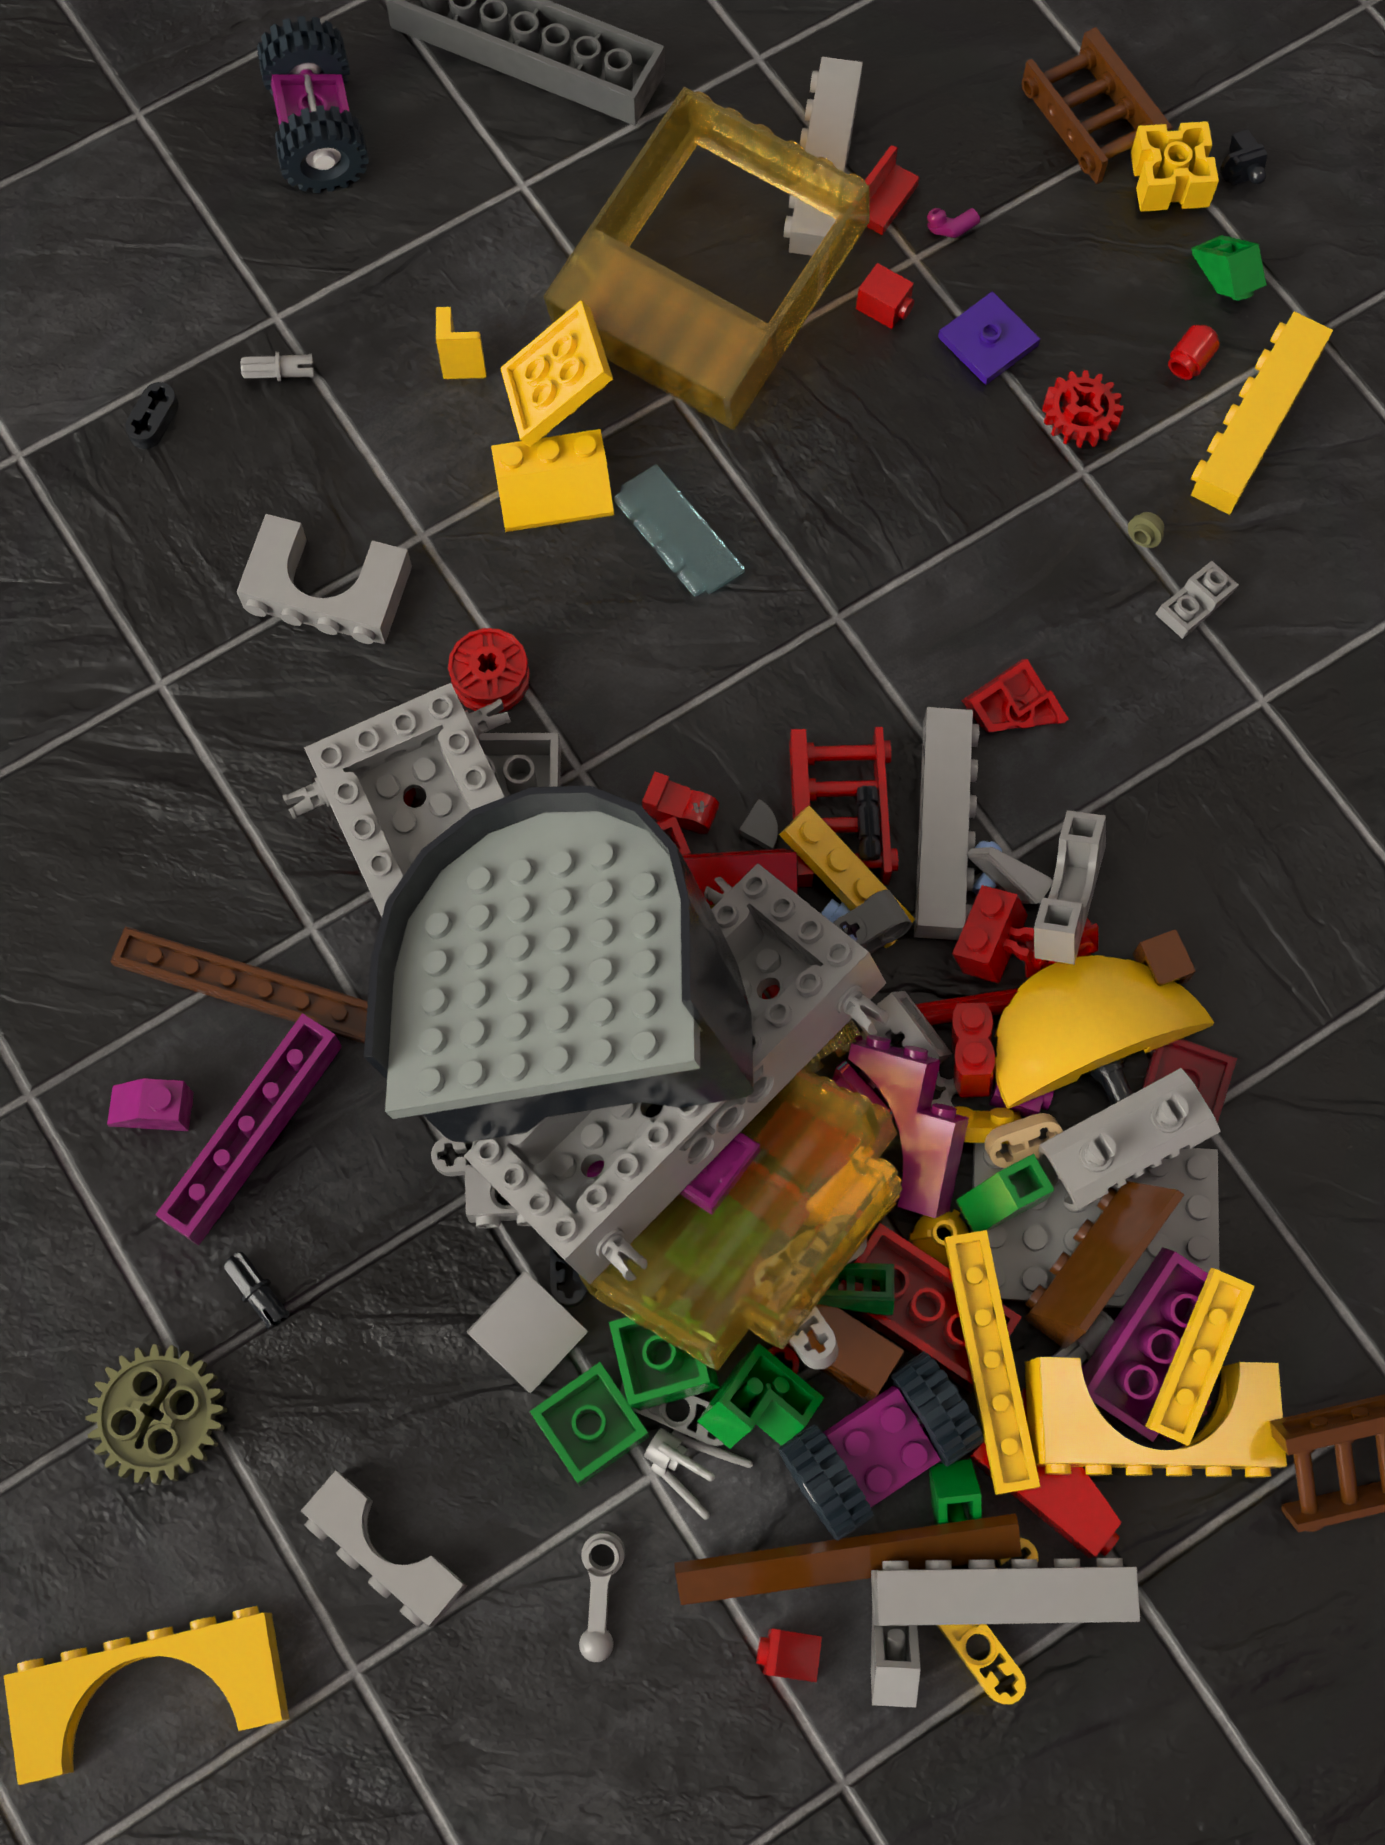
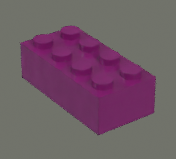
[1082,1247,1208,1442]

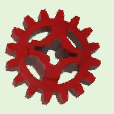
[1042,370,1124,448]

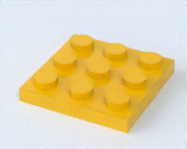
[501,300,613,447]

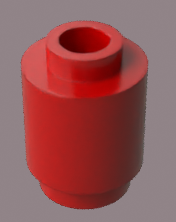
[1168,325,1220,380]

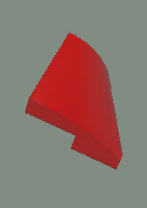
[962,659,1069,732]

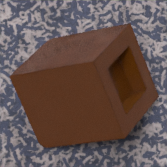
[1133,929,1196,986]

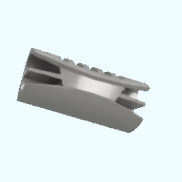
[1039,1068,1221,1211]

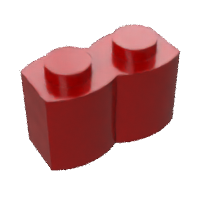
[951,1003,995,1097]

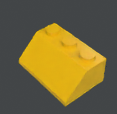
[491,429,614,532]

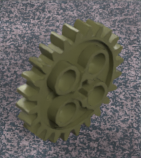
[86,1344,227,1485]

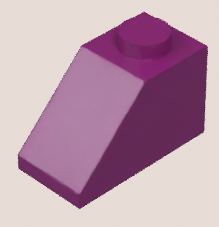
[107,1078,194,1131]

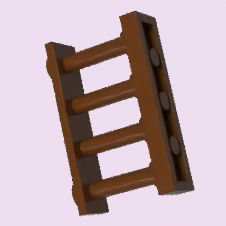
[1022,27,1173,185]
[1270,1394,1385,1532]

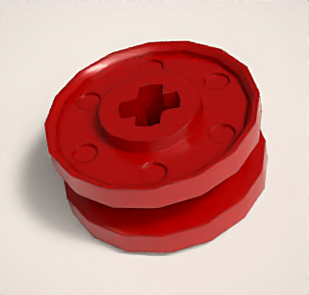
[448,628,530,713]

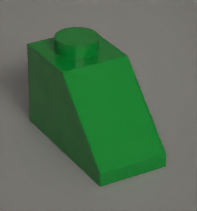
[1191,235,1266,300]
[929,1459,982,1525]

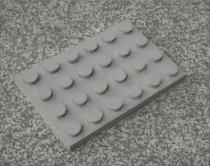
[971,1139,1219,1308]

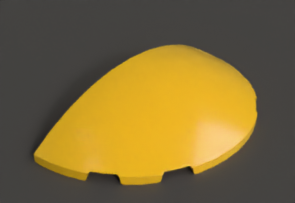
[994,955,1214,1109]

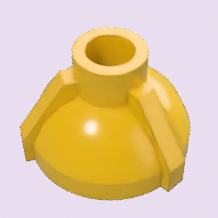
[909,1209,969,1267]

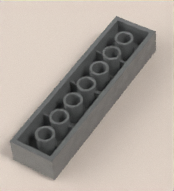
[386,0,665,126]

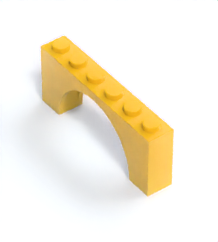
[1025,1357,1287,1478]
[4,1606,289,1785]

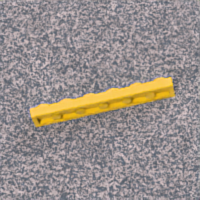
[944,1230,1040,1495]

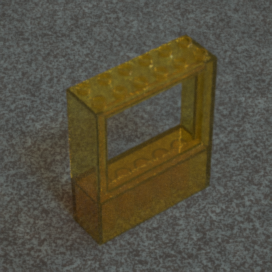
[543,87,870,430]

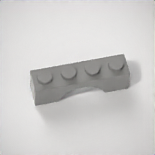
[1034,810,1106,965]
[301,1470,467,1628]

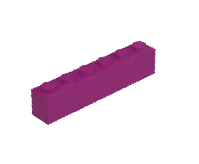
[155,1013,342,1246]

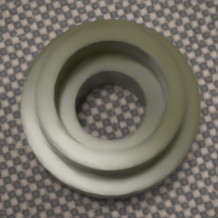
[1128,512,1165,548]

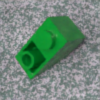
[956,1154,1055,1232]

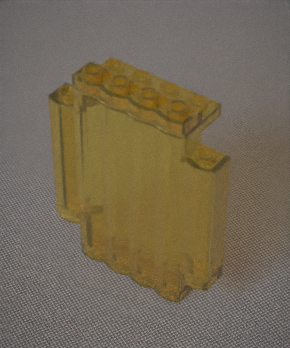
[579,1068,902,1370]

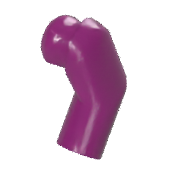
[927,208,980,238]

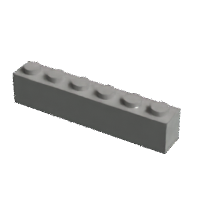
[783,57,863,258]
[914,707,979,940]
[871,1558,1140,1626]

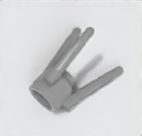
[644,1428,753,1520]

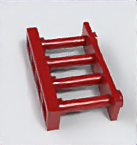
[789,727,898,887]

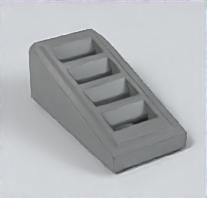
[966,847,1053,904]

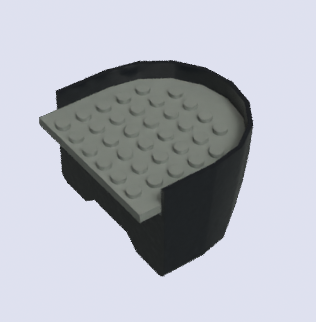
[364,785,754,1142]

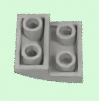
[466,1271,588,1394]

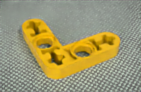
[937,1538,1038,1705]

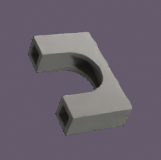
[236,514,412,644]

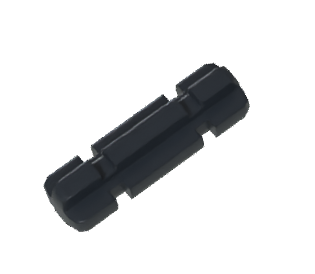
[856,786,881,861]

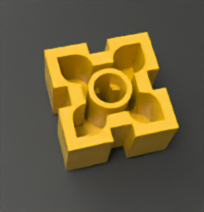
[1130,121,1219,212]

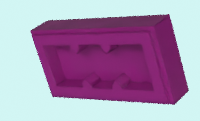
[679,1132,761,1215]

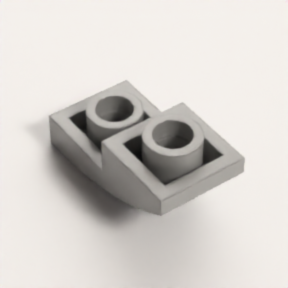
[1156,561,1239,639]

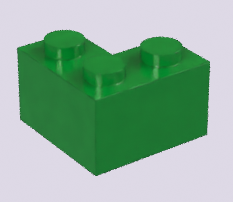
[697,1343,824,1449]

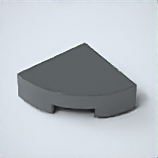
[739,799,778,849]

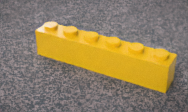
[1191,311,1333,515]

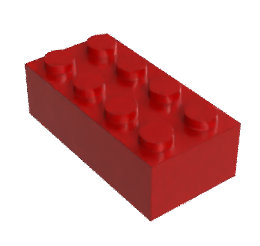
[838,1223,1022,1393]

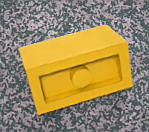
[436,307,486,379]

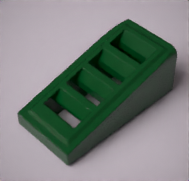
[809,1261,894,1315]

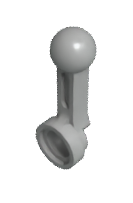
[579,1531,625,1662]

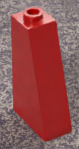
[968,1388,1122,1558]

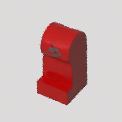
[642,771,720,834]

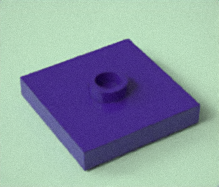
[938,291,1040,385]

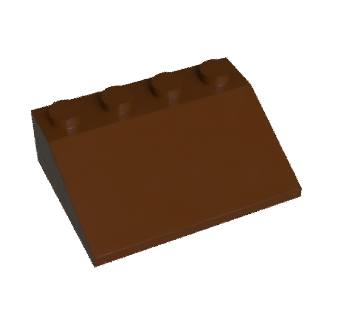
[1024,1181,1184,1349]

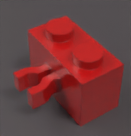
[952,885,1034,983]

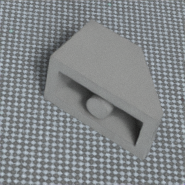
[871,1615,920,1708]

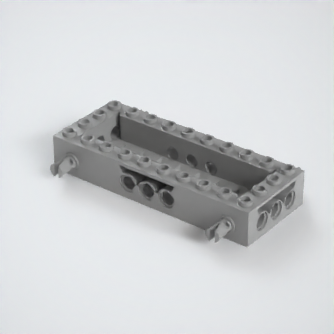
[282,683,511,917]
[464,863,889,1284]

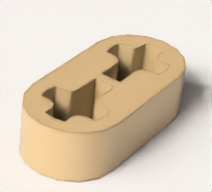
[984,1113,1063,1168]

